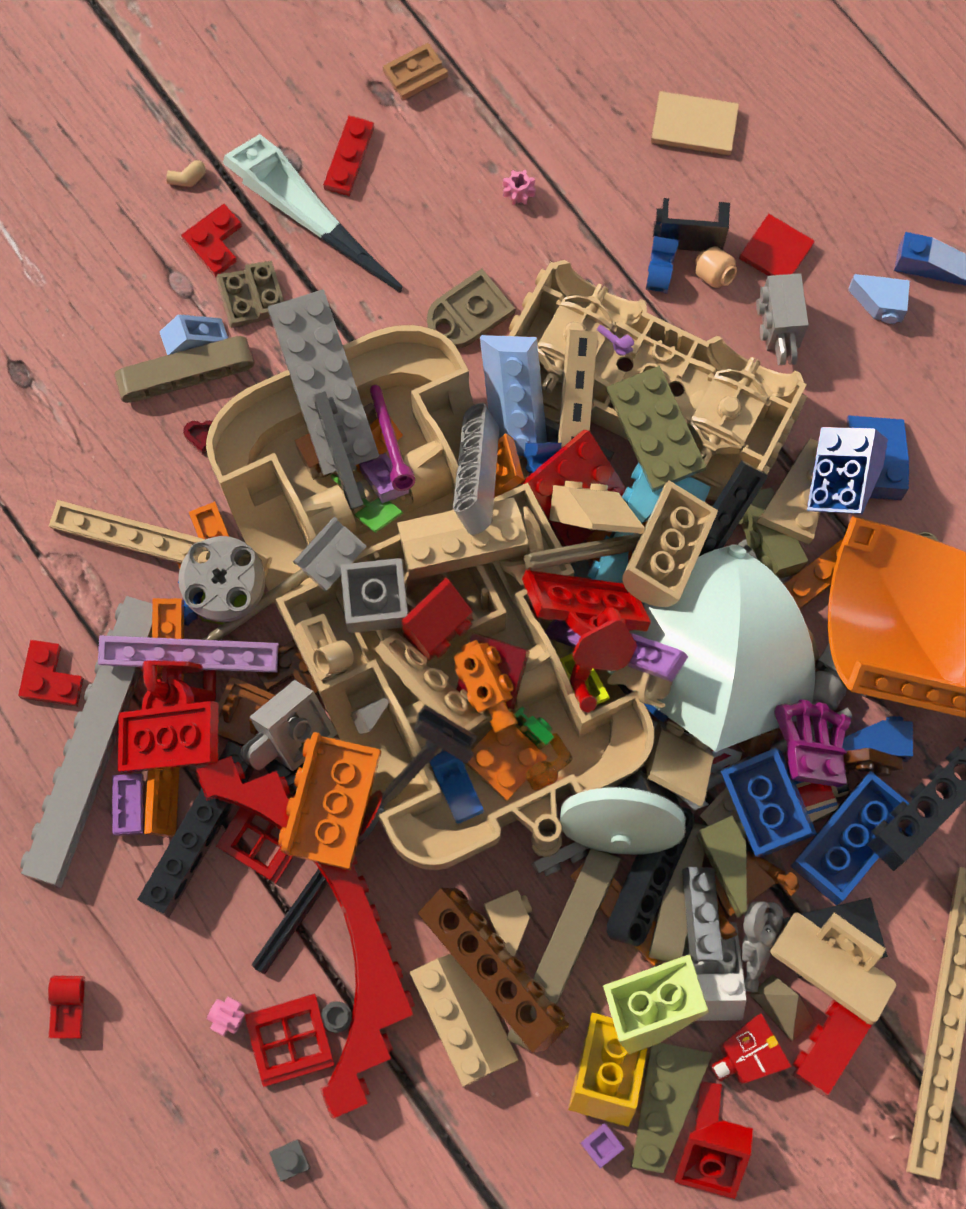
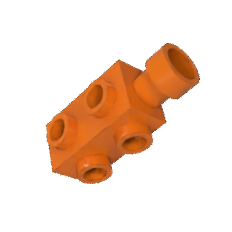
[453,640,518,733]

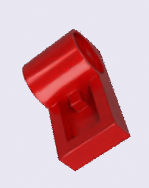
[48,976,86,1039]

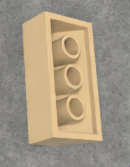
[397,497,528,580]
[410,954,518,1088]

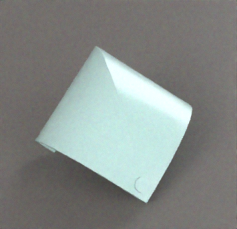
[607,545,815,752]

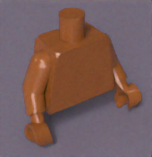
[704,850,799,940]

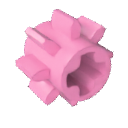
[503,170,535,205]
[207,997,245,1037]

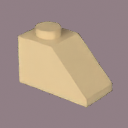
[484,890,532,956]

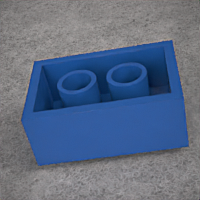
[721,748,817,858]

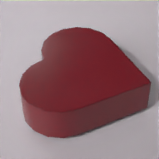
[183,420,213,455]

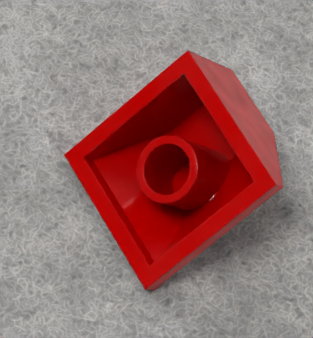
[674,1120,753,1199]

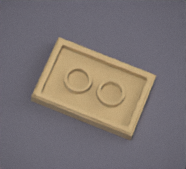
[651,91,739,155]

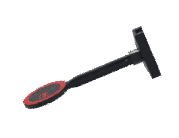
[357,705,477,845]

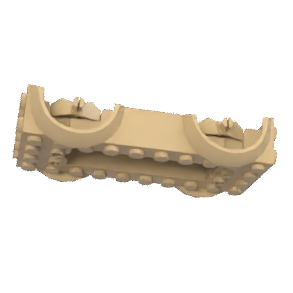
[509,260,808,500]

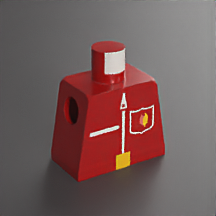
[711,1013,791,1084]

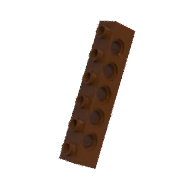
[417,888,570,1053]

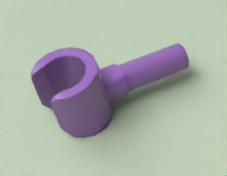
[597,325,634,356]

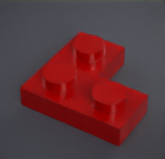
[181,203,242,278]
[18,640,84,707]

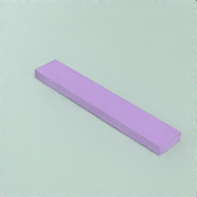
[98,635,278,672]

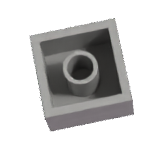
[340,558,408,633]

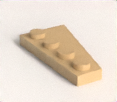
[757,438,820,544]
[375,633,491,732]

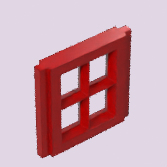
[216,807,293,884]
[245,993,335,1087]

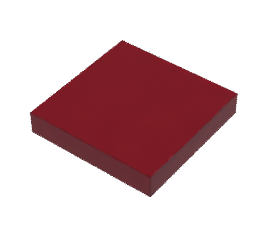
[456,633,530,710]

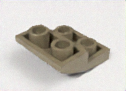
[216,261,284,328]

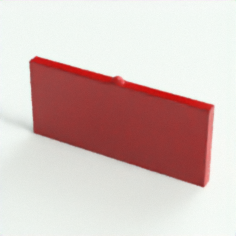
[695,1081,722,1131]

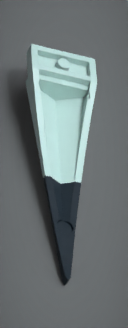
[223,134,403,293]

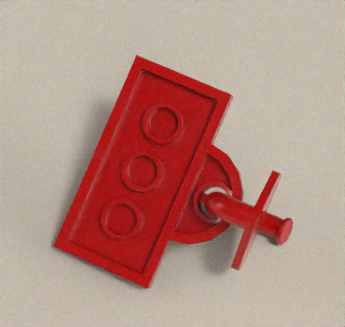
[522,570,651,713]
[118,661,218,773]

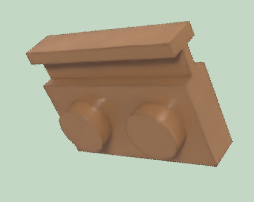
[383,42,448,101]

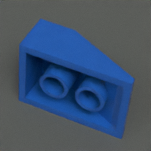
[847,415,909,500]

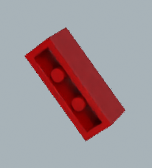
[792,999,872,1096]

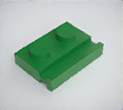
[514,706,554,750]

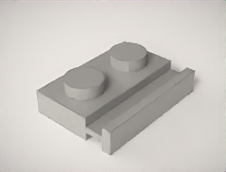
[293,517,366,591]

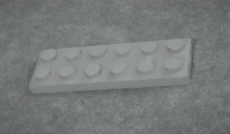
[267,289,380,476]

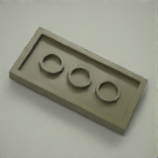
[606,365,707,492]

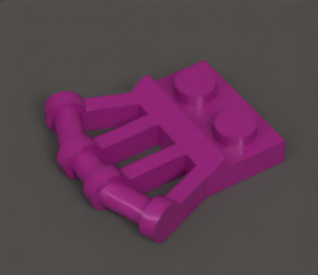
[774,699,851,787]

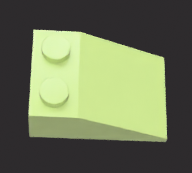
[603,954,709,1054]

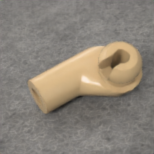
[166,160,205,187]

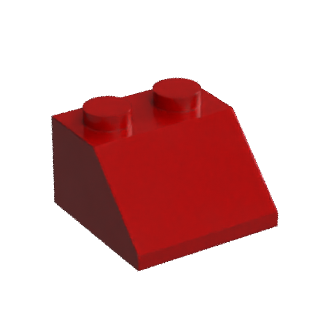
[402,578,473,661]

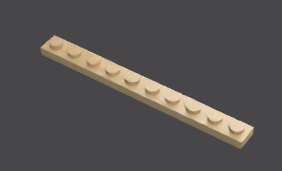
[906,867,966,1179]

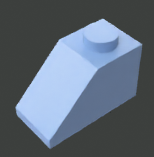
[849,274,910,324]
[159,314,228,355]

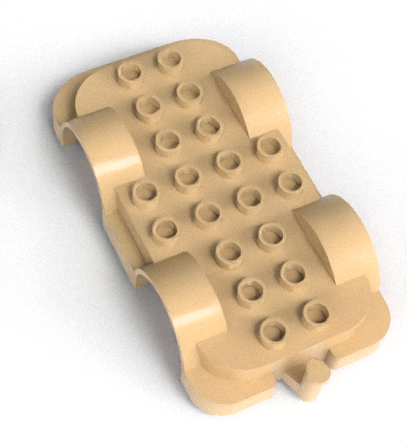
[206,325,654,870]

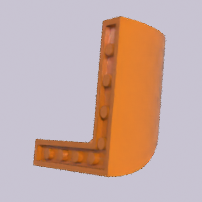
[828,516,966,718]

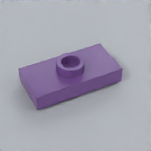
[112,774,144,836]

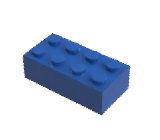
[790,771,909,906]

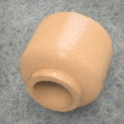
[695,246,737,288]

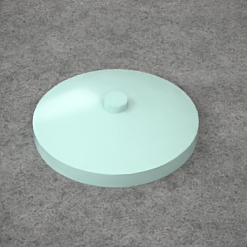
[560,788,685,855]

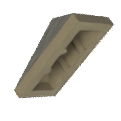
[750,974,814,1042]

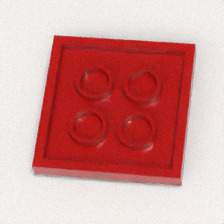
[521,429,626,547]

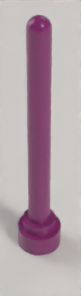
[370,385,416,491]

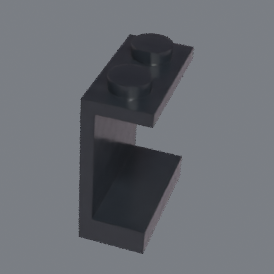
[653,198,730,251]

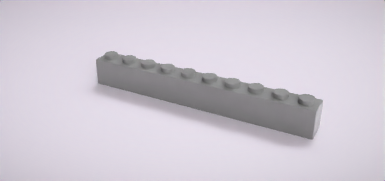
[20,596,152,888]

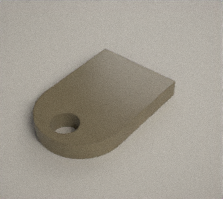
[427,268,515,348]

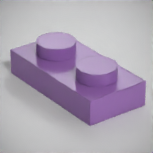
[359,453,409,503]

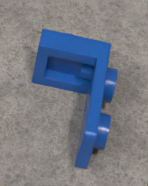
[430,751,484,824]

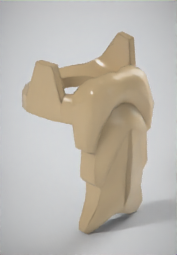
[500,506,544,585]
[607,666,673,708]

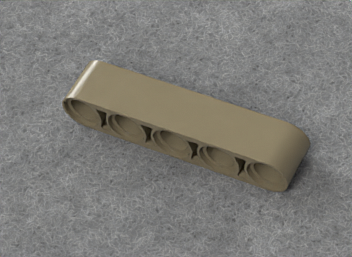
[115,336,254,403]
[649,822,708,962]

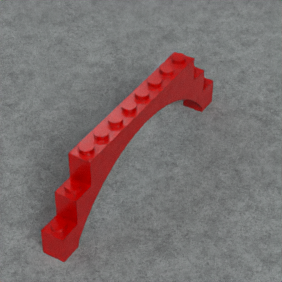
[196,756,415,1119]

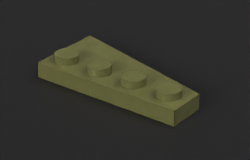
[631,1043,713,1173]

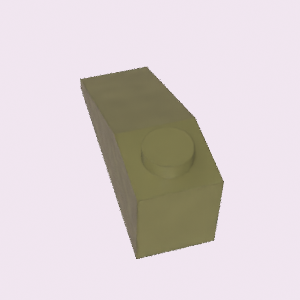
[697,816,747,918]

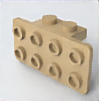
[771,913,896,1025]

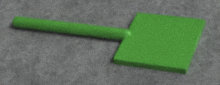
[330,474,403,533]

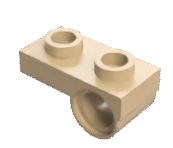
[294,614,354,681]

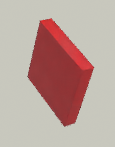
[739,213,815,276]

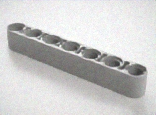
[453,403,500,535]

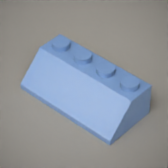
[480,335,547,456]

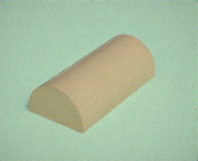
[622,480,718,607]

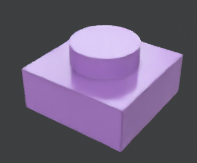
[580,1123,624,1168]

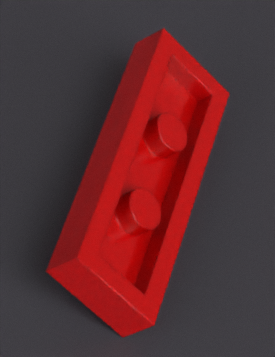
[323,115,375,197]

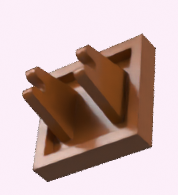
[218,676,275,746]

